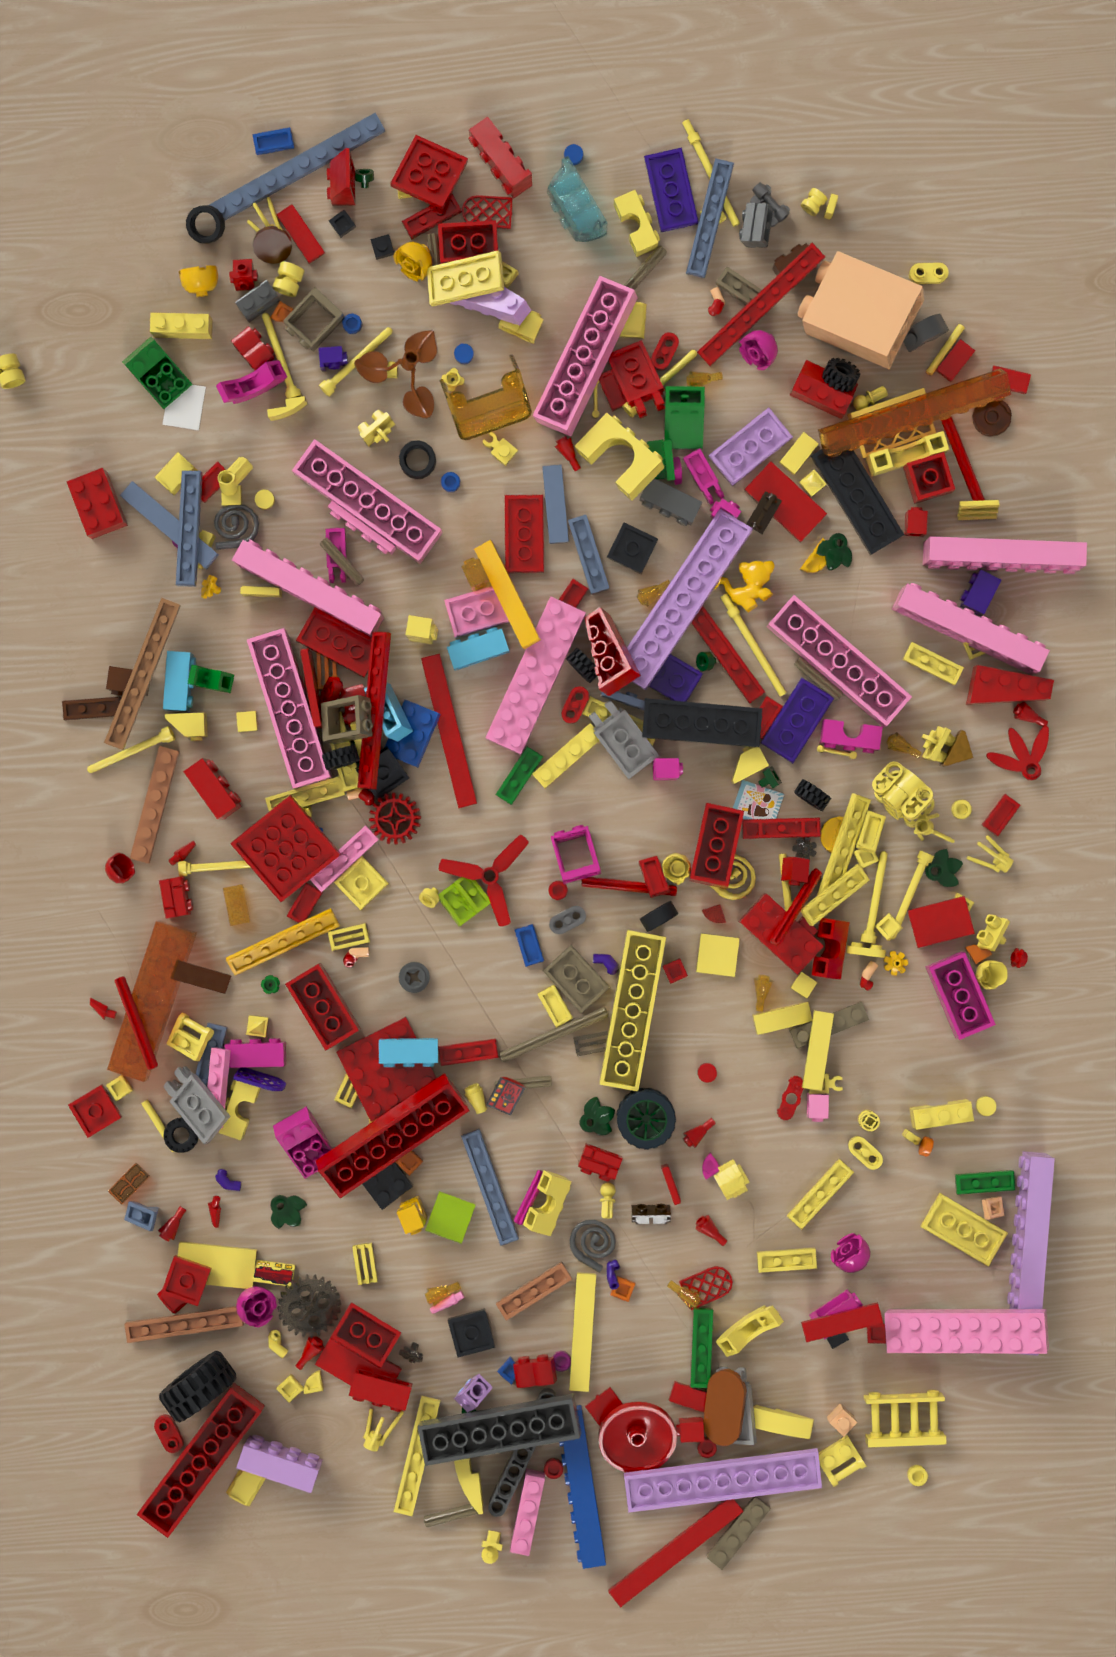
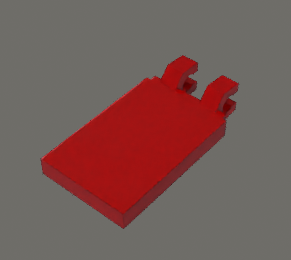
[608,340,665,419]

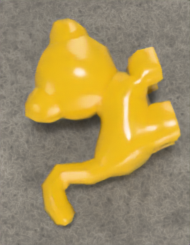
[714,561,774,613]

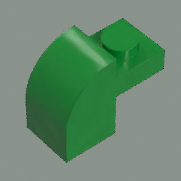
[187,665,235,693]

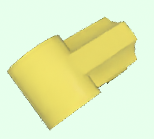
[218,457,253,495]

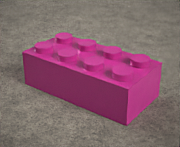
[925,952,996,1040]

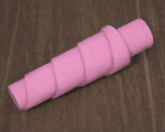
[430,1291,465,1314]

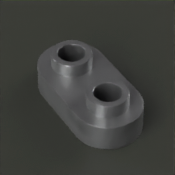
[549,906,586,934]

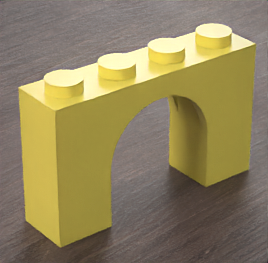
[575,413,664,501]

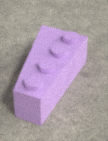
[450,287,531,326]

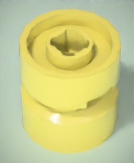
[272,261,305,297]
[0,353,26,389]

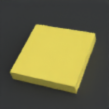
[334,856,389,910]
[696,933,740,977]

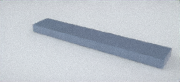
[686,158,734,278]
[176,471,202,587]
[120,481,219,570]
[461,1129,519,1246]

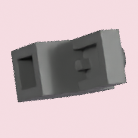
[903,313,949,352]

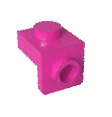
[710,498,741,519]

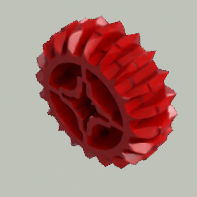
[369,792,422,845]

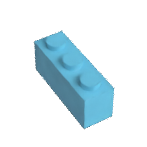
[447,627,510,671]
[163,651,196,712]
[364,683,413,742]
[379,1038,439,1067]

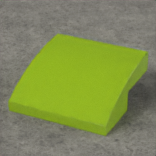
[438,877,491,927]
[425,1191,476,1244]

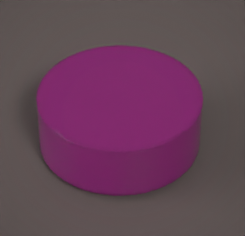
[552,1351,571,1372]

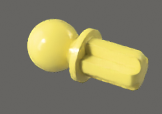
[853,386,888,410]
[600,1182,616,1219]

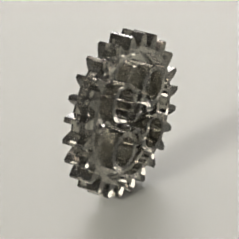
[277,1274,341,1338]

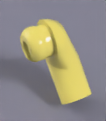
[268,1330,288,1358]

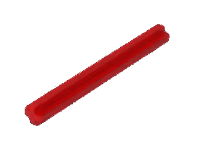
[941,416,985,501]
[770,868,822,946]
[581,877,677,896]
[114,976,158,1070]

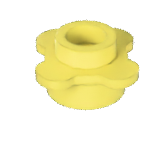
[441,368,464,391]

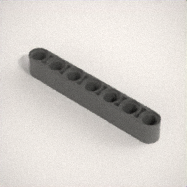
[488,1388,556,1517]

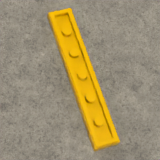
[474,540,541,649]
[226,908,340,975]

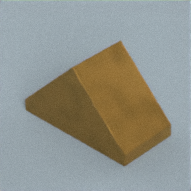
[941,730,974,767]

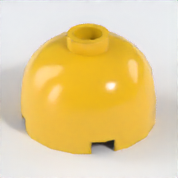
[393,242,433,282]
[179,265,218,297]

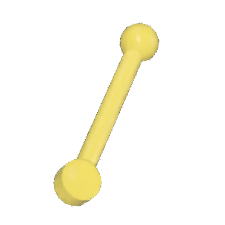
[592,380,600,418]
[817,745,857,759]

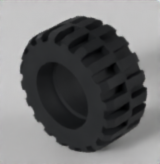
[159,1351,237,1423]

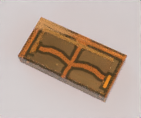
[108,1163,150,1205]

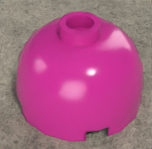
[739,330,778,370]
[831,1233,871,1273]
[236,1286,277,1327]

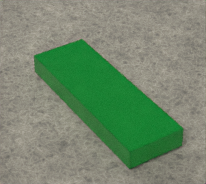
[495,746,543,805]
[955,1170,1015,1195]

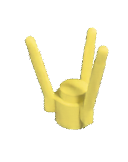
[247,197,282,232]
[914,813,955,843]
[966,835,1014,873]
[363,1408,404,1452]

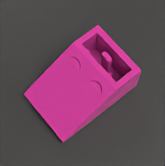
[273,1106,332,1179]

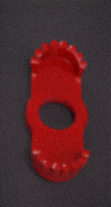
[777,1076,804,1120]

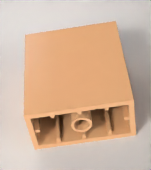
[798,251,924,369]

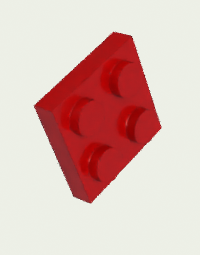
[68,1084,122,1138]
[161,1255,212,1306]

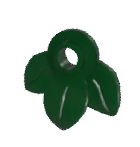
[817,533,852,571]
[925,849,963,887]
[579,1097,615,1136]
[270,1195,307,1229]

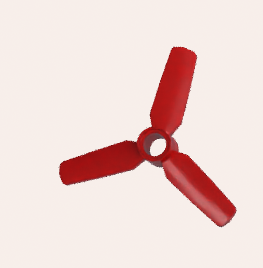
[438,835,529,927]

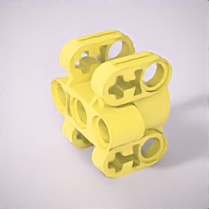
[872,761,935,828]

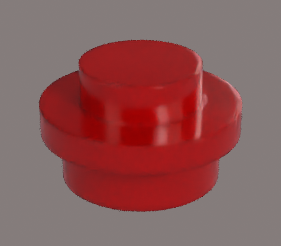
[548,881,568,900]

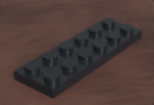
[811,435,904,556]
[642,698,762,748]

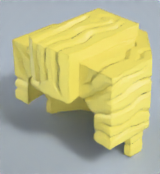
[714,1159,749,1200]

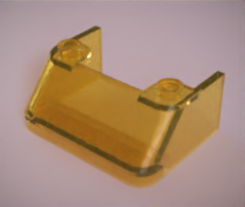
[439,354,532,440]

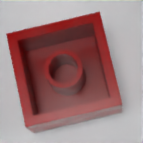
[903,452,955,504]

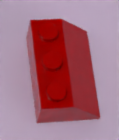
[790,360,858,419]

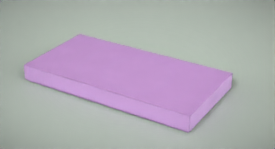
[708,407,793,486]

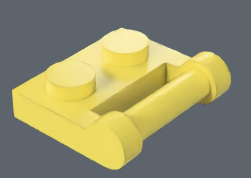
[166,1013,214,1061]
[818,1435,867,1487]

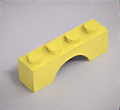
[866,431,949,477]

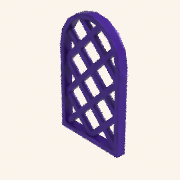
[233,1067,286,1091]

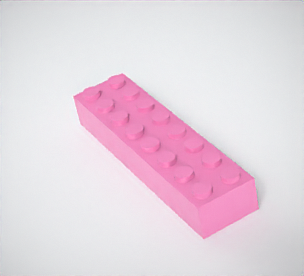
[533,276,638,437]
[292,439,443,564]
[923,536,1087,574]
[232,539,384,637]
[892,583,1050,675]
[766,595,912,728]
[485,596,586,755]
[247,628,332,789]
[884,1309,1049,1354]

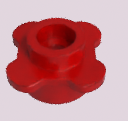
[1010,948,1028,968]

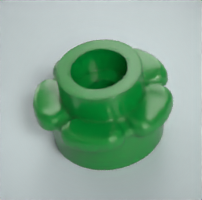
[261,975,280,994]

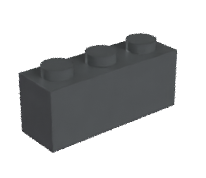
[639,478,702,526]

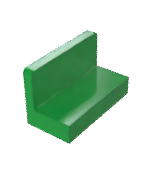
[647,439,675,481]

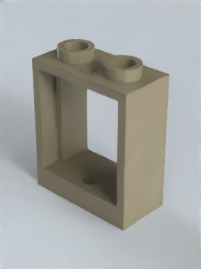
[283,287,345,352]
[321,695,373,744]

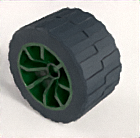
[617,1088,676,1150]

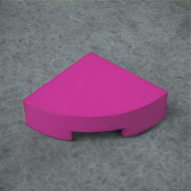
[673,457,682,485]
[702,1152,720,1180]

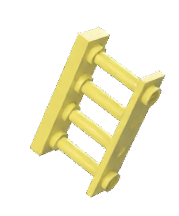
[864,1390,947,1447]

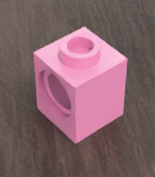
[807,1093,829,1122]

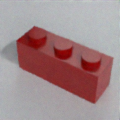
[349,1368,413,1412]

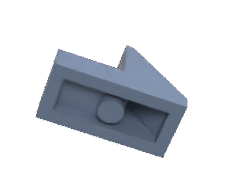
[124,1201,159,1231]

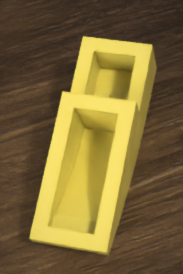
[752,1002,812,1035]
[753,1405,814,1439]
[454,1458,484,1514]

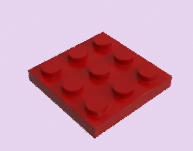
[390,135,468,210]

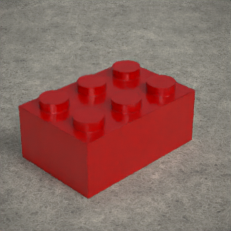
[438,220,498,264]
[66,468,128,539]
[183,758,242,820]
[330,1302,401,1368]

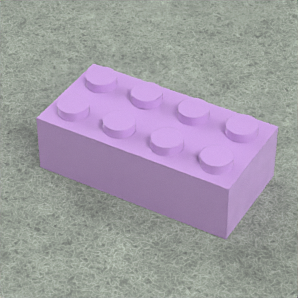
[236,1435,323,1493]

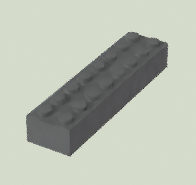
[418,1393,581,1466]

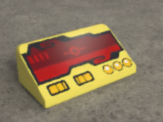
[253,1260,295,1286]

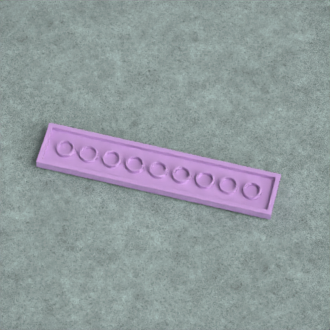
[627,509,753,690]
[624,1448,822,1513]

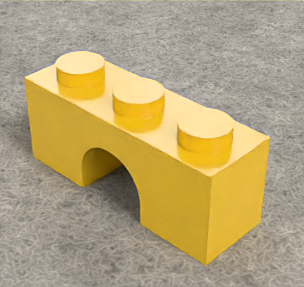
[397,1196,427,1235]

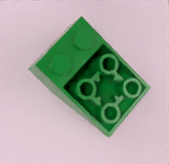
[122,337,193,409]
[664,386,705,449]

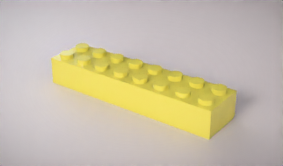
[599,930,666,1091]

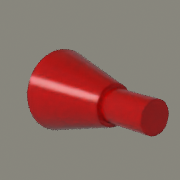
[555,436,581,472]
[1013,702,1048,727]
[683,1118,716,1148]
[158,1206,186,1242]
[696,1215,728,1246]
[295,1336,324,1370]

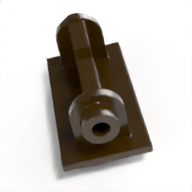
[746,491,782,535]
[631,1203,671,1224]

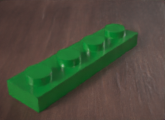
[690,1308,713,1388]

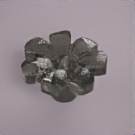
[792,837,817,859]
[399,1342,423,1364]

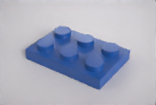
[384,699,441,768]

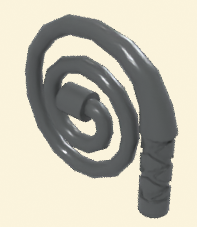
[214,504,259,550]
[569,1220,616,1273]

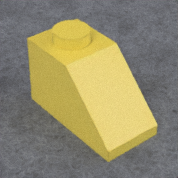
[165,713,208,741]
[731,747,769,784]

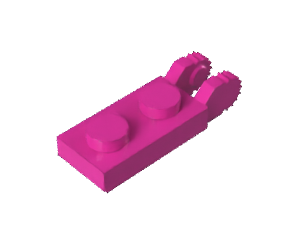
[683,448,724,505]
[325,528,347,583]

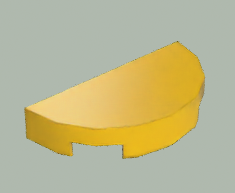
[799,538,826,573]
[820,816,844,853]

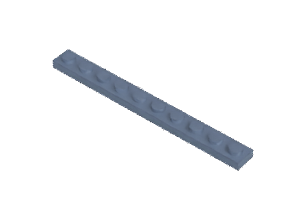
[209,112,385,220]

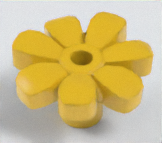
[201,575,221,599]
[883,951,908,976]

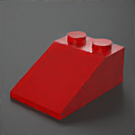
[327,148,356,206]

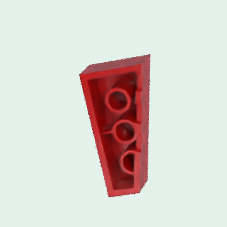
[468,116,532,199]
[584,607,641,696]
[966,665,1054,705]

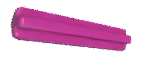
[514,1170,543,1225]

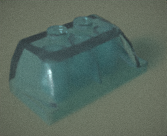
[547,156,608,242]

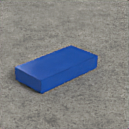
[252,127,294,155]
[515,924,544,967]

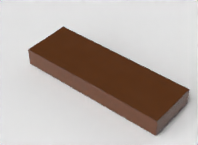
[62,696,121,721]
[171,960,231,994]

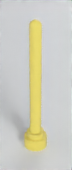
[262,313,302,399]
[318,327,392,397]
[622,350,697,418]
[87,726,175,773]
[860,851,888,944]
[892,851,934,939]
[178,860,251,877]

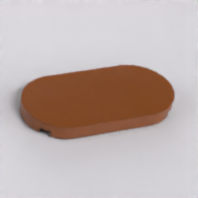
[703,1369,747,1446]

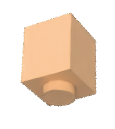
[827,1403,857,1437]

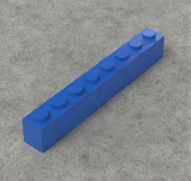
[559,1405,606,1569]

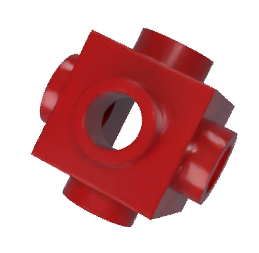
[229,259,258,291]

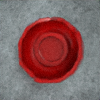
[105,853,135,884]

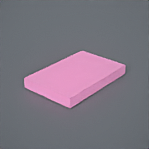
[444,586,509,638]

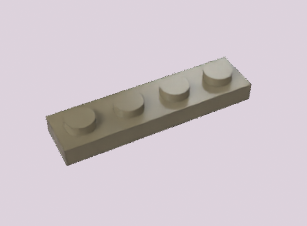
[789,1002,869,1049]
[706,1496,771,1570]

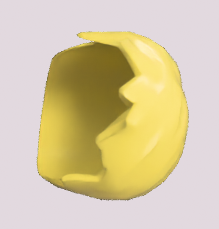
[662,853,691,885]
[975,961,1008,990]

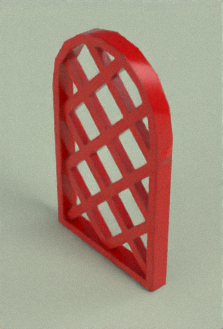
[462,195,513,229]
[679,1266,733,1310]

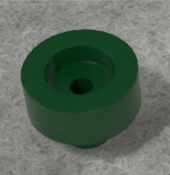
[355,169,374,188]
[696,651,716,671]

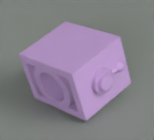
[454,1374,493,1412]

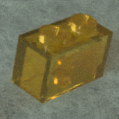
[461,557,490,592]

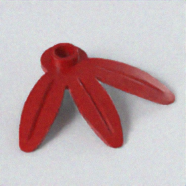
[986,726,1049,781]

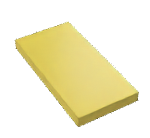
[427,250,504,307]
[921,1193,1008,1267]
[178,1241,257,1289]

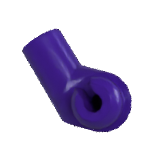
[593,954,619,975]
[215,1169,242,1191]
[606,1260,620,1290]

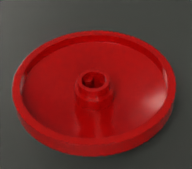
[598,1402,677,1472]

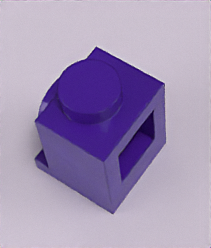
[319,346,348,371]

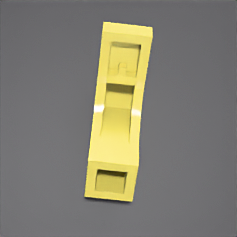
[716,1305,784,1357]

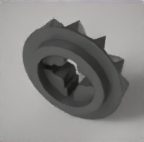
[399,962,430,993]

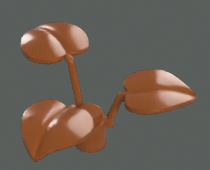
[354,330,437,419]

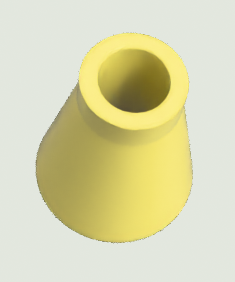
[464,1083,487,1114]

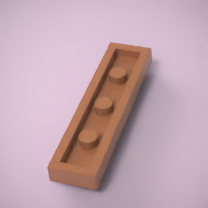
[496,1262,572,1321]

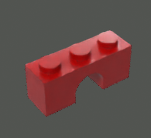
[811,918,850,980]

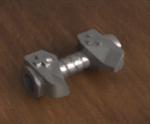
[750,182,790,227]

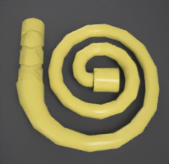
[710,854,756,900]

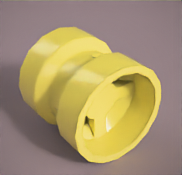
[801,188,827,216]
[858,1110,880,1131]

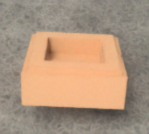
[982,1196,1004,1220]

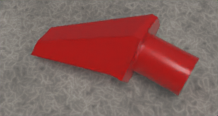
[169,841,196,866]
[90,998,117,1020]
[208,1196,221,1228]

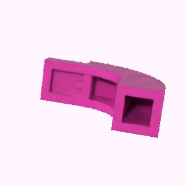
[216,360,287,404]

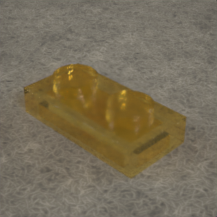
[223,884,250,926]

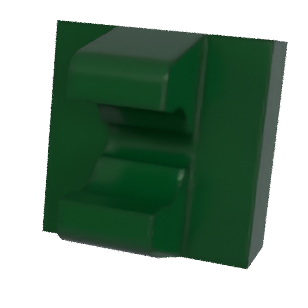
[758,766,782,789]

